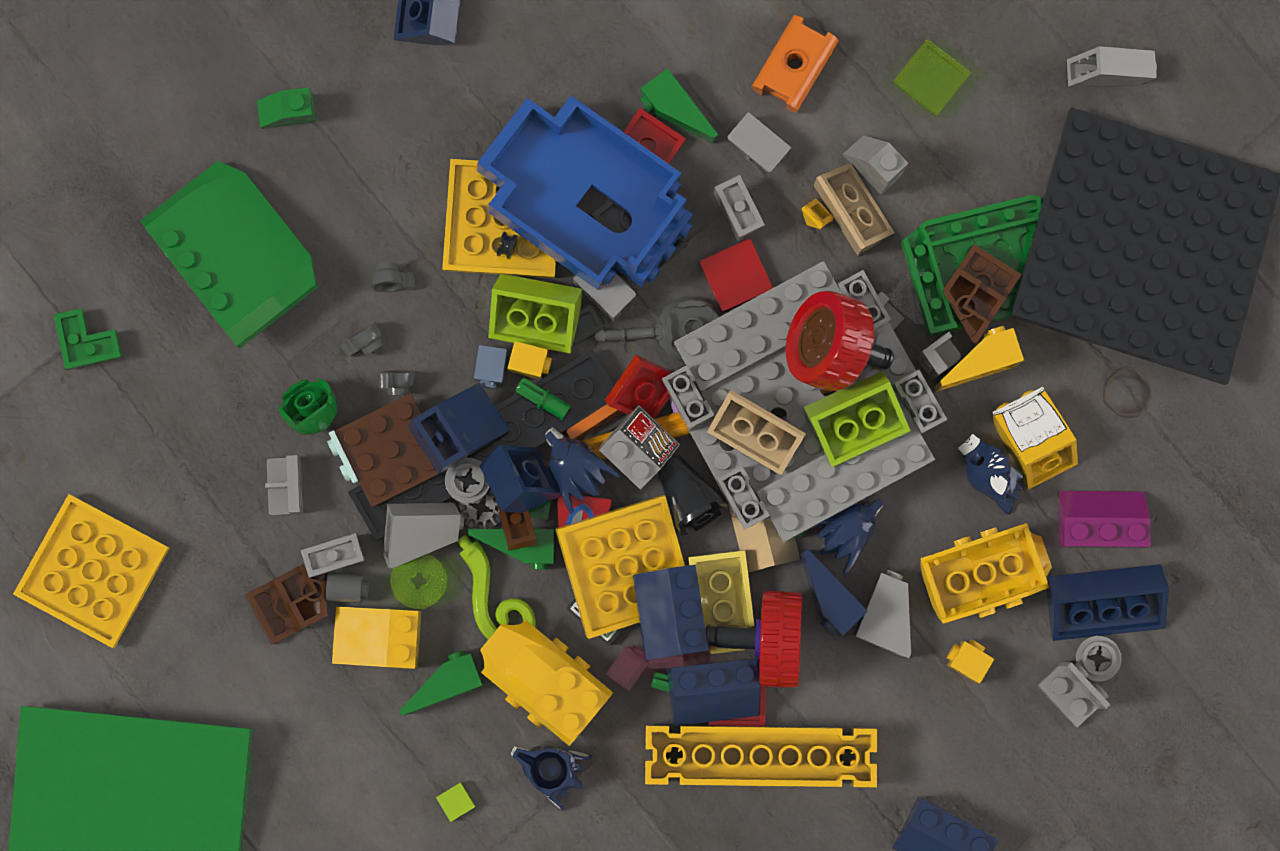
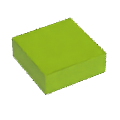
[436,782,476,822]

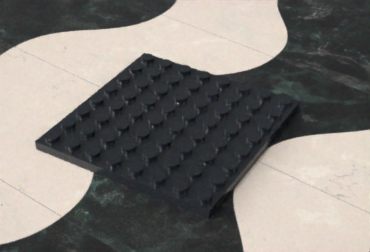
[1010,107,1280,385]

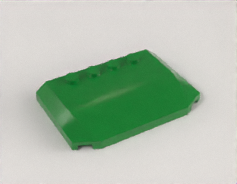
[140,161,318,349]
[901,195,1043,336]

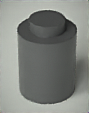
[326,572,369,603]

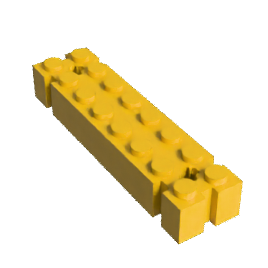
[645,725,877,787]

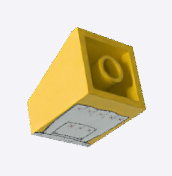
[992,387,1078,490]

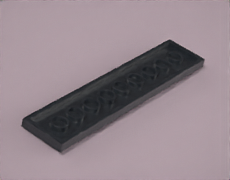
[348,349,614,541]

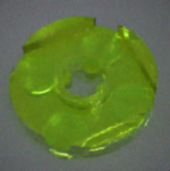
[390,554,448,609]

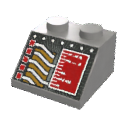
[599,405,680,490]

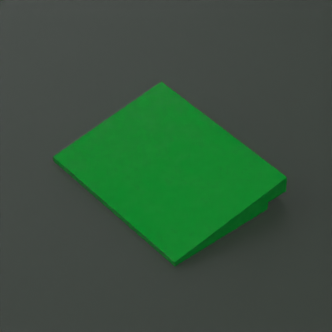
[8,705,253,851]

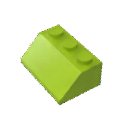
[488,274,583,353]
[804,371,911,467]

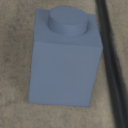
[474,345,508,389]

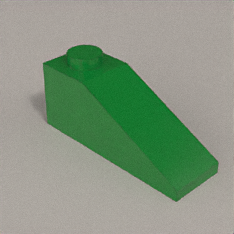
[640,68,718,144]
[468,529,555,570]
[399,650,484,716]

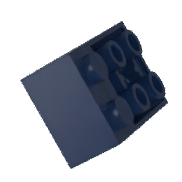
[408,382,510,474]

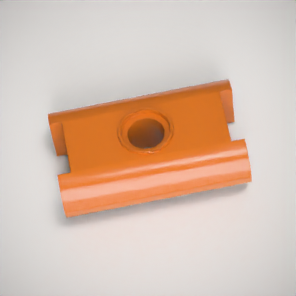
[751,15,839,113]

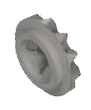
[445,458,490,503]
[459,487,501,529]
[1075,636,1121,681]

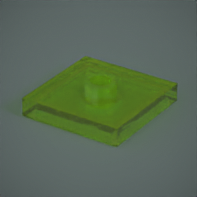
[892,39,971,117]

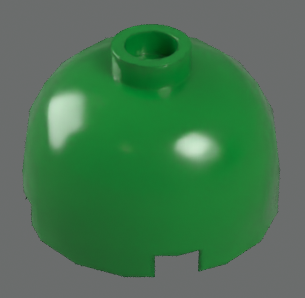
[279,378,338,435]

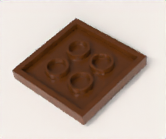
[335,393,448,508]

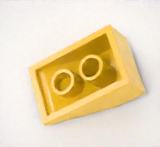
[934,326,1024,392]
[332,607,421,669]

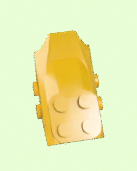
[920,523,1052,624]
[480,620,613,746]

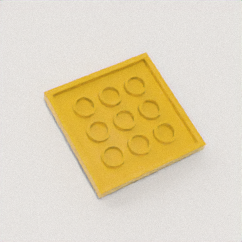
[442,159,556,278]
[13,494,170,648]
[555,495,685,639]

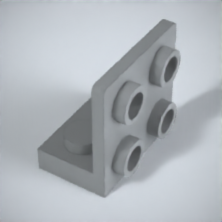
[1037,662,1111,728]

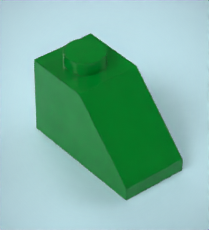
[257,87,316,129]

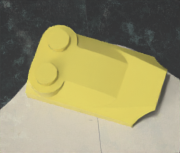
[688,550,755,654]

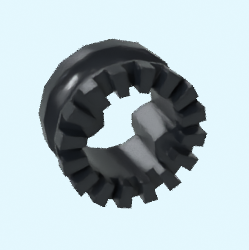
[497,232,518,260]

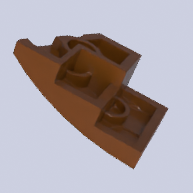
[943,244,1022,344]
[245,563,327,645]

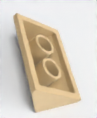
[814,163,895,256]
[707,390,806,475]
[728,504,800,573]

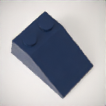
[800,549,868,636]

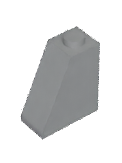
[1067,46,1157,87]
[843,135,908,195]
[383,503,464,568]
[853,570,911,658]

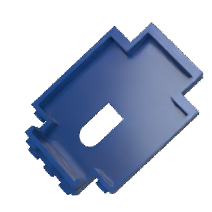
[477,96,693,290]

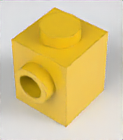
[507,341,552,380]
[946,640,994,684]

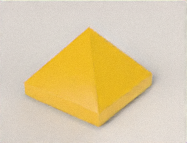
[802,198,834,229]

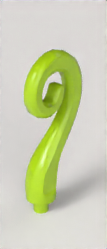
[457,535,536,639]

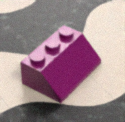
[1058,491,1150,548]

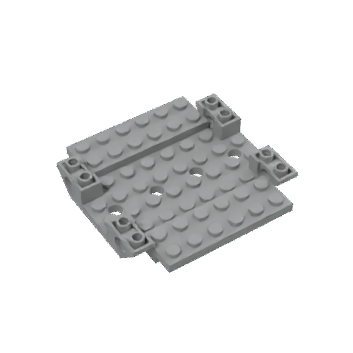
[662,261,947,543]

